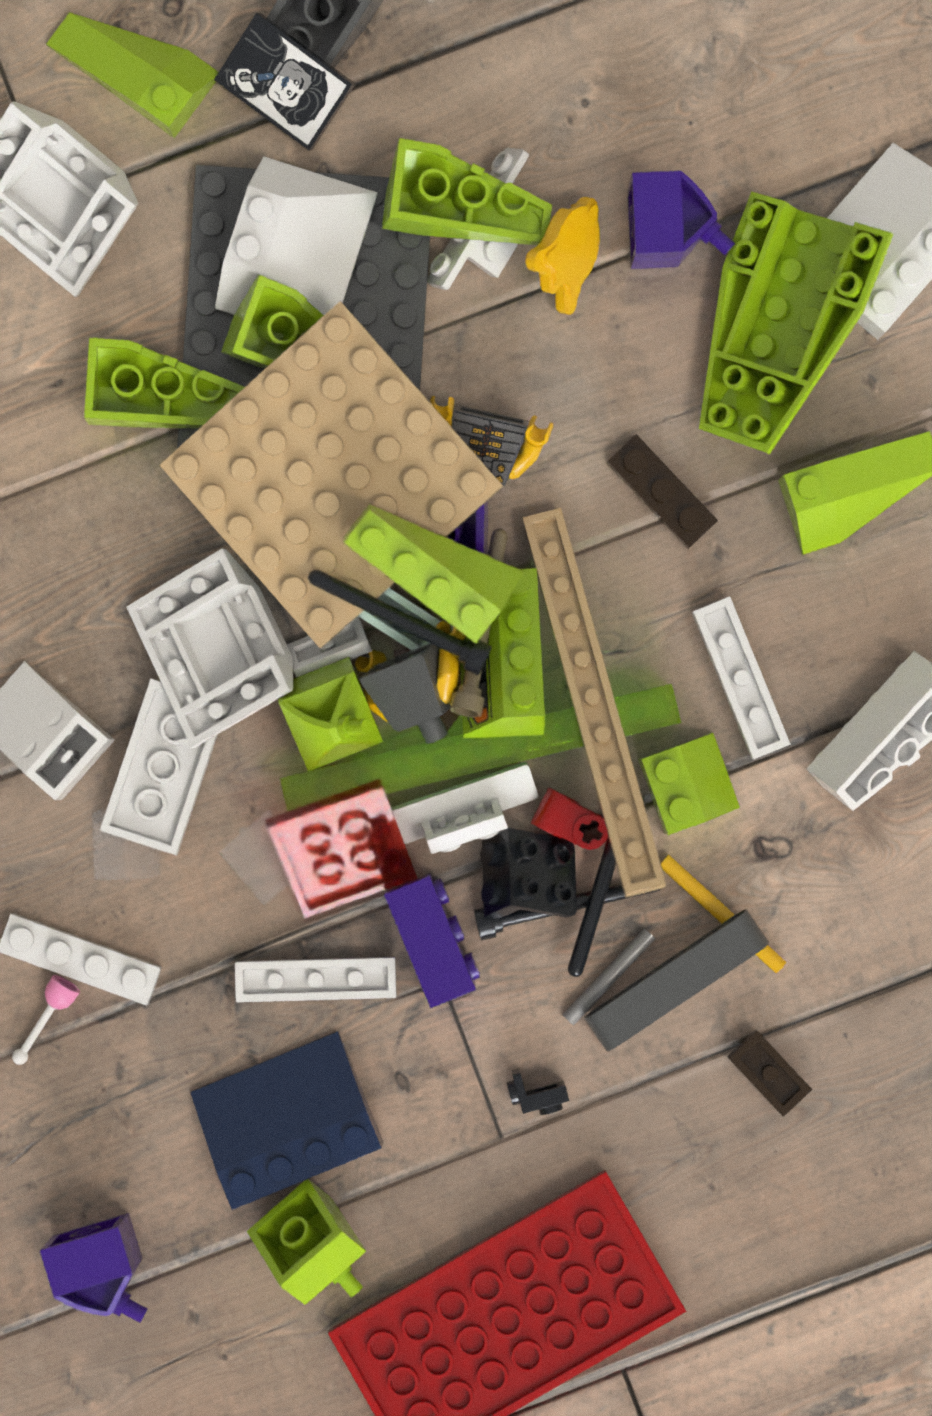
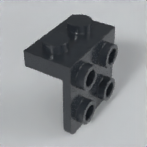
[480,828,577,920]

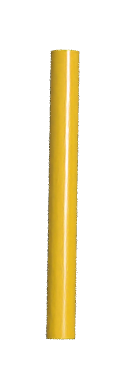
[660,854,786,973]

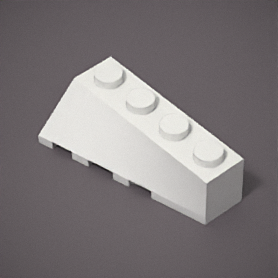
[806,651,932,811]

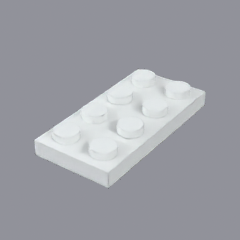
[100,679,217,856]

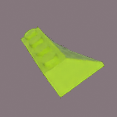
[344,504,524,643]

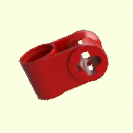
[530,787,608,850]

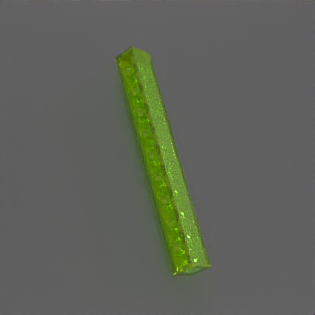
[280,684,681,817]

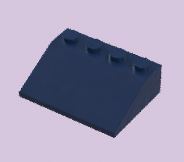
[190,1031,383,1210]

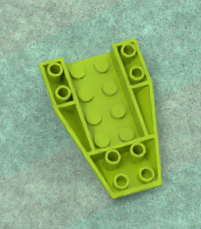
[699,191,894,454]

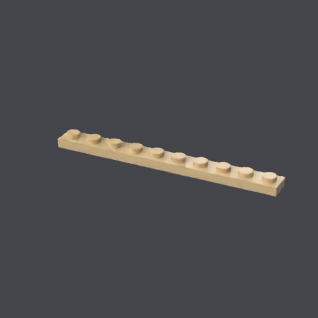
[522,508,666,898]

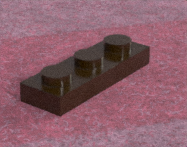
[607,434,718,549]

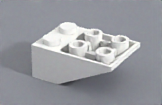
[0,661,115,800]

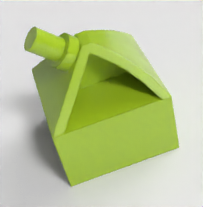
[278,657,383,772]
[247,1179,366,1305]

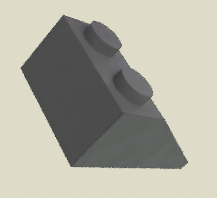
[267,0,383,68]

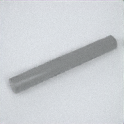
[562,928,656,1025]

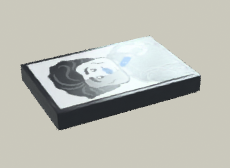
[214,13,355,151]

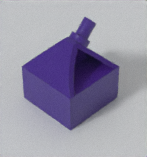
[627,171,735,269]
[40,1213,148,1323]

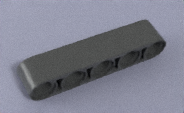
[584,909,769,1052]

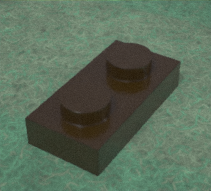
[727,1030,813,1117]

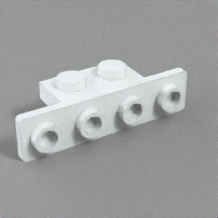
[427,147,529,290]
[377,762,538,854]

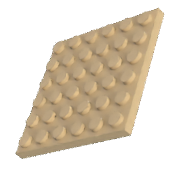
[159,301,504,648]

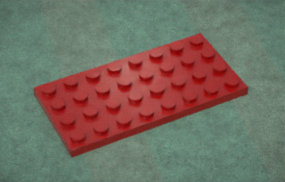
[328,1170,687,1416]

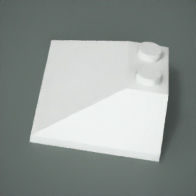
[0,101,138,297]
[215,156,378,315]
[126,548,293,748]

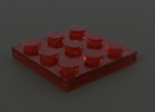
[265,779,417,918]

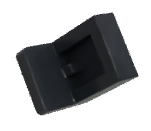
[506,1069,570,1115]

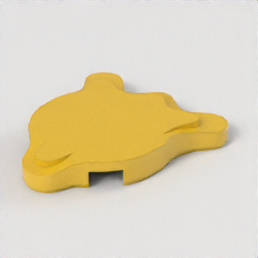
[525,197,600,315]

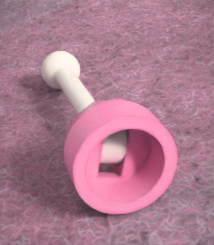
[12,975,80,1065]

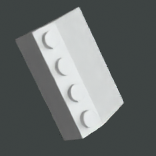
[827,143,932,340]

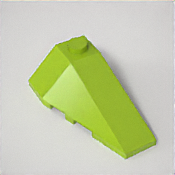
[46,12,218,138]
[382,138,552,245]
[221,275,324,369]
[84,338,245,428]
[778,431,932,555]

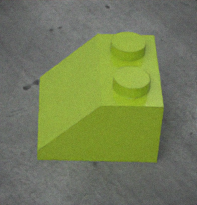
[638,733,740,835]

